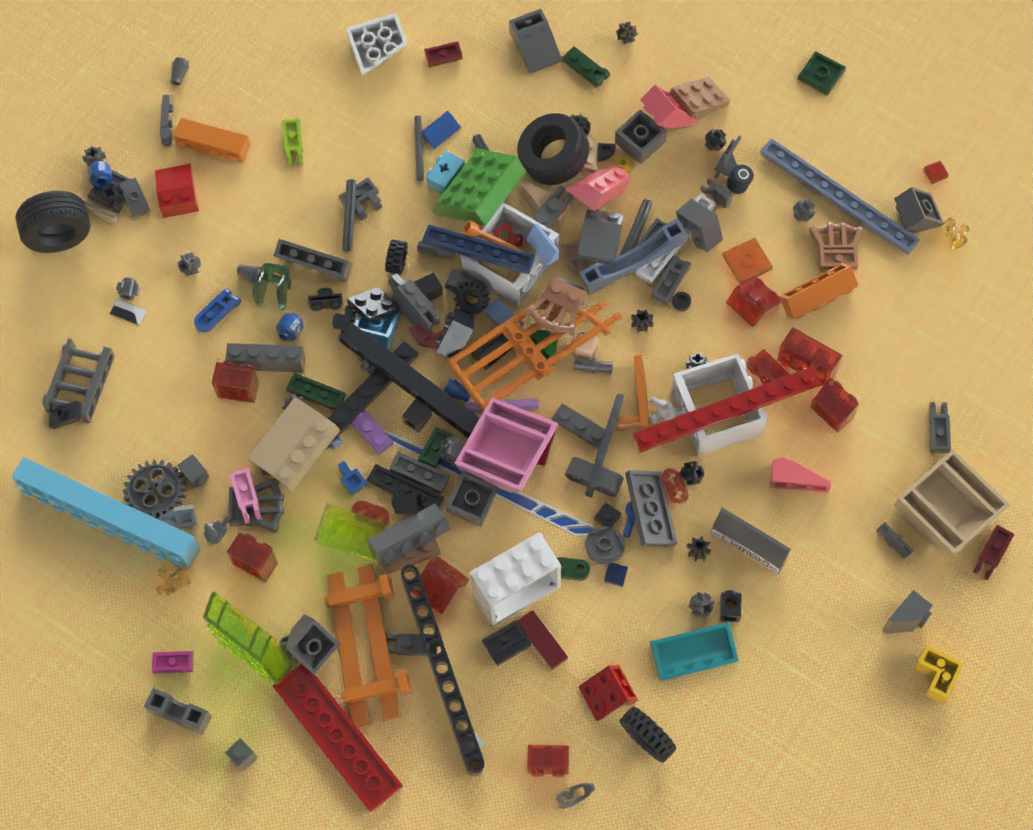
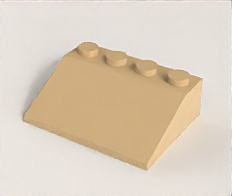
[247,397,340,492]

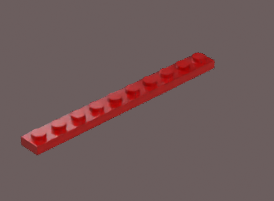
[632,367,820,453]

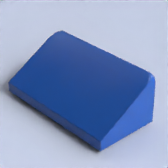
[422,111,461,149]

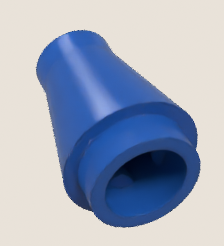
[443,379,471,402]

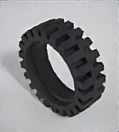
[619,706,677,763]

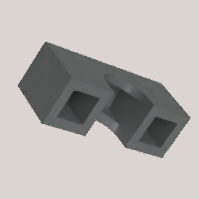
[144,688,212,735]

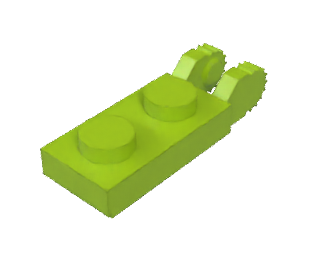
[282,118,303,166]

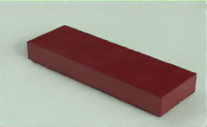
[517,610,568,670]

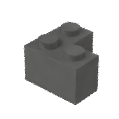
[676,198,723,253]

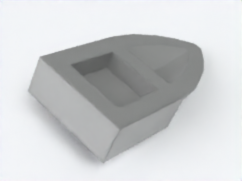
[158,504,197,528]

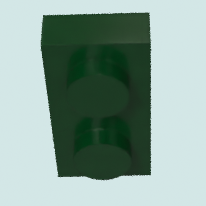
[418,427,453,468]

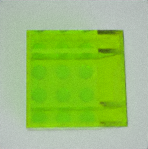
[203,591,293,685]

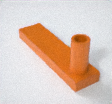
[617,355,650,430]

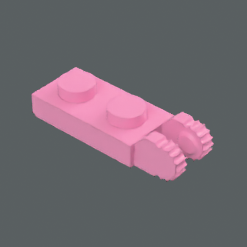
[230,468,262,524]

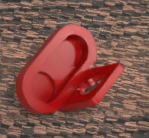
[492,223,524,247]

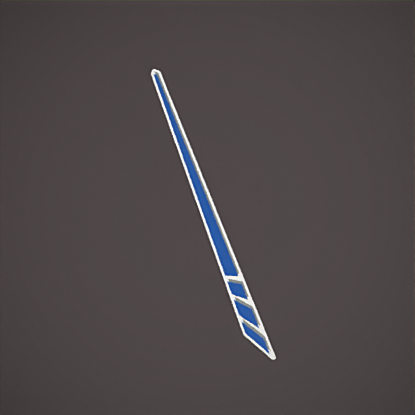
[383,429,597,536]

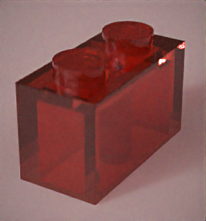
[527,745,569,778]

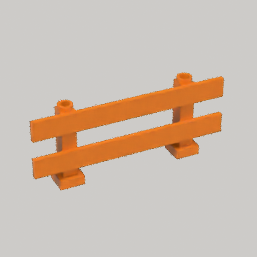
[324,564,412,727]

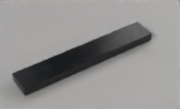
[585,394,624,498]

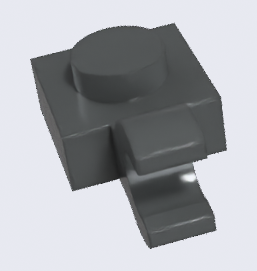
[700,179,732,208]

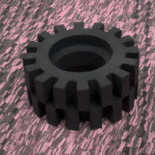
[385,239,408,275]
[454,280,490,316]

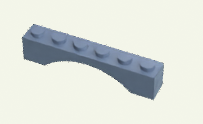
[579,218,689,295]

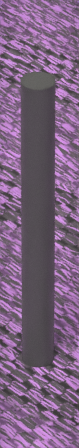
[414,115,424,181]

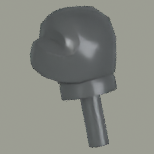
[204,514,233,544]

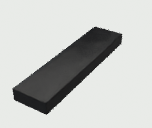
[367,464,444,509]

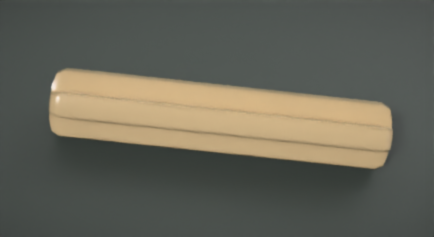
[80,197,118,224]

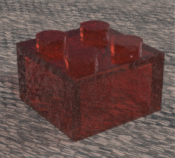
[211,361,259,403]
[227,532,278,583]

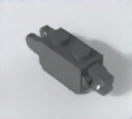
[388,273,440,331]

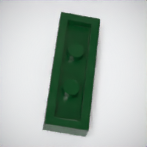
[286,373,346,410]

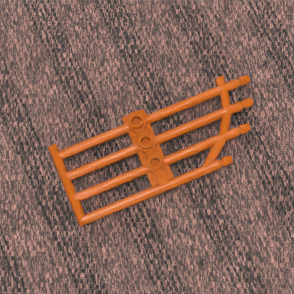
[446,297,622,412]

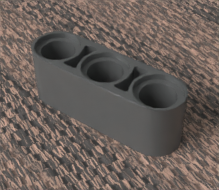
[564,457,624,497]

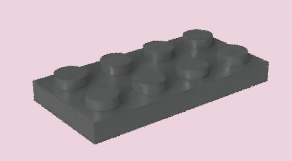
[625,470,677,547]

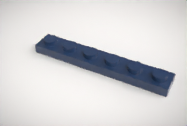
[422,224,535,274]

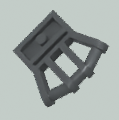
[229,478,284,532]

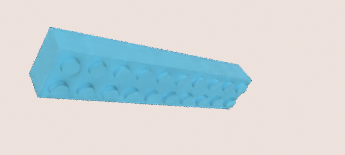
[11,457,200,569]

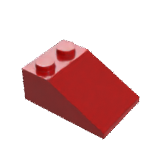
[155,163,199,218]

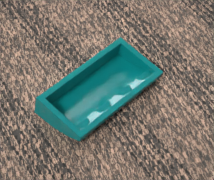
[649,622,739,681]

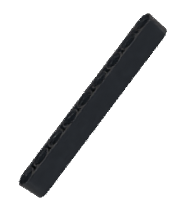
[339,324,480,438]

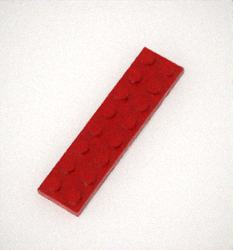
[272,664,403,813]

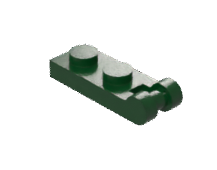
[562,46,611,87]

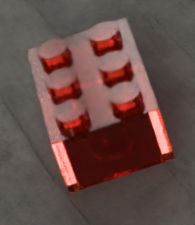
[777,327,843,388]

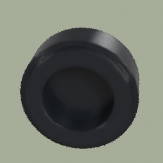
[672,292,691,311]

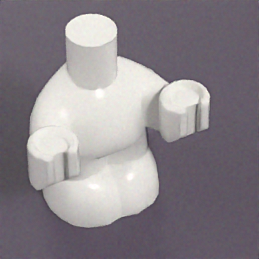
[649,396,682,424]

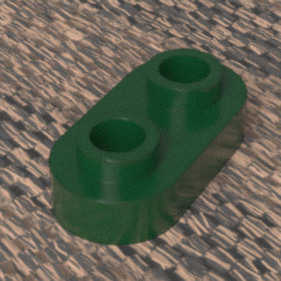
[557,557,590,581]

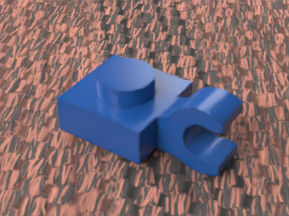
[338,461,368,496]

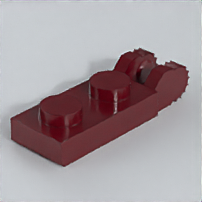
[973,525,1015,580]

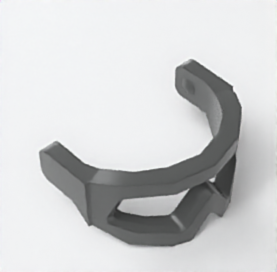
[556,783,595,809]

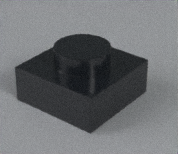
[594,502,621,529]

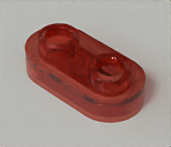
[352,500,390,528]

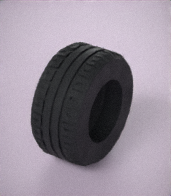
[517,113,590,185]
[15,190,91,253]

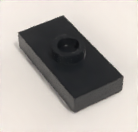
[49,401,81,429]

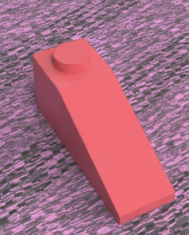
[770,458,831,493]

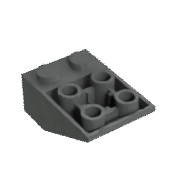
[509,9,562,73]

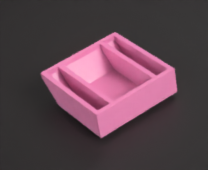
[455,397,558,493]

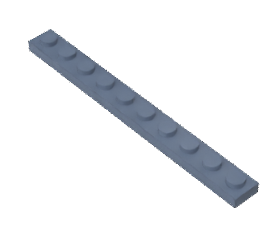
[760,138,920,255]

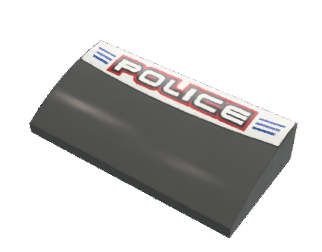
[711,508,791,574]

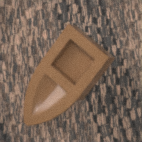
[561,239,585,277]

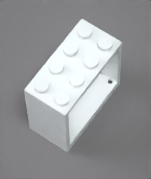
[461,202,559,307]
[671,354,768,456]
[470,532,561,627]

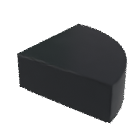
[597,143,616,162]

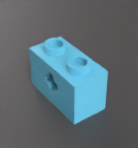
[426,150,465,194]

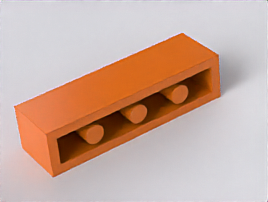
[173,118,250,163]
[779,263,858,319]

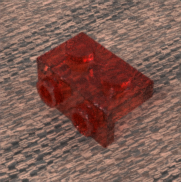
[747,349,790,385]

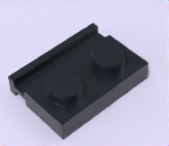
[482,620,531,666]

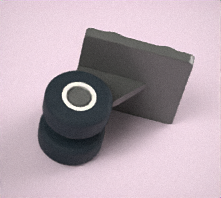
[714,135,754,194]

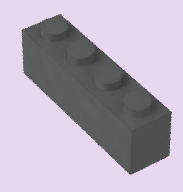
[273,239,353,281]
[225,343,305,373]
[367,504,450,567]

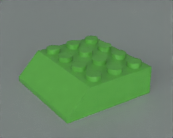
[433,148,526,226]

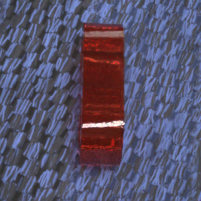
[661,468,689,504]

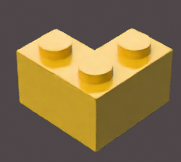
[914,645,964,705]

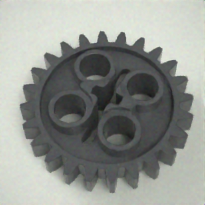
[122,459,187,519]

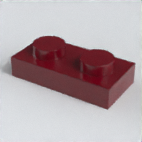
[424,41,463,67]

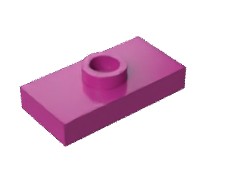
[152,651,194,674]

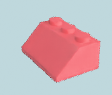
[566,167,631,211]

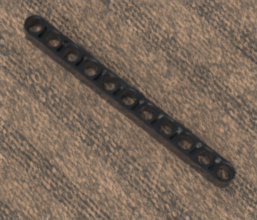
[401,564,485,776]

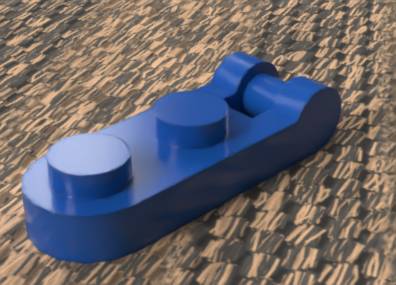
[194,288,241,333]

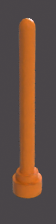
[463,220,531,254]

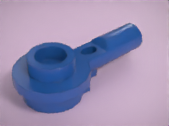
[623,501,635,538]

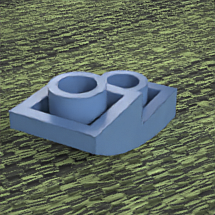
[484,298,524,326]

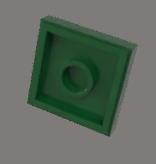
[797,51,846,96]

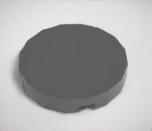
[585,526,625,564]

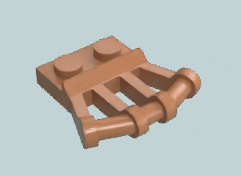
[809,222,863,270]
[524,277,587,336]

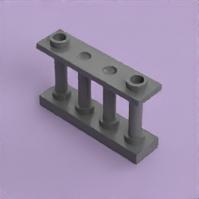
[42,338,115,423]

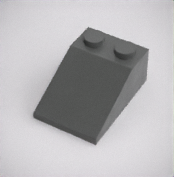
[577,209,623,263]

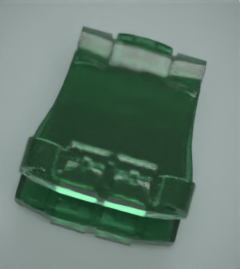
[252,263,291,310]

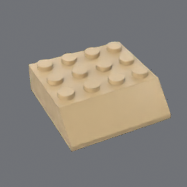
[894,449,1010,555]

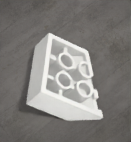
[346,13,407,75]

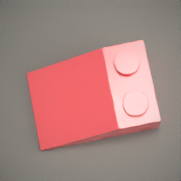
[640,84,700,129]

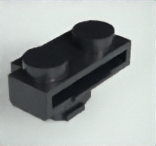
[308,287,343,311]
[332,306,356,337]

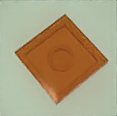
[722,238,773,285]

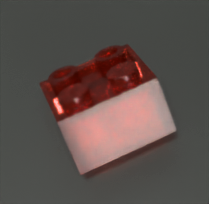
[810,378,859,433]

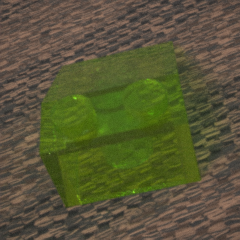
[314,503,386,560]

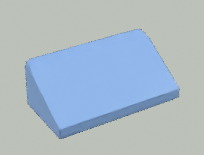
[526,223,559,266]

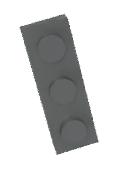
[552,403,605,449]
[389,452,450,494]

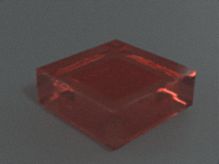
[923,161,949,184]

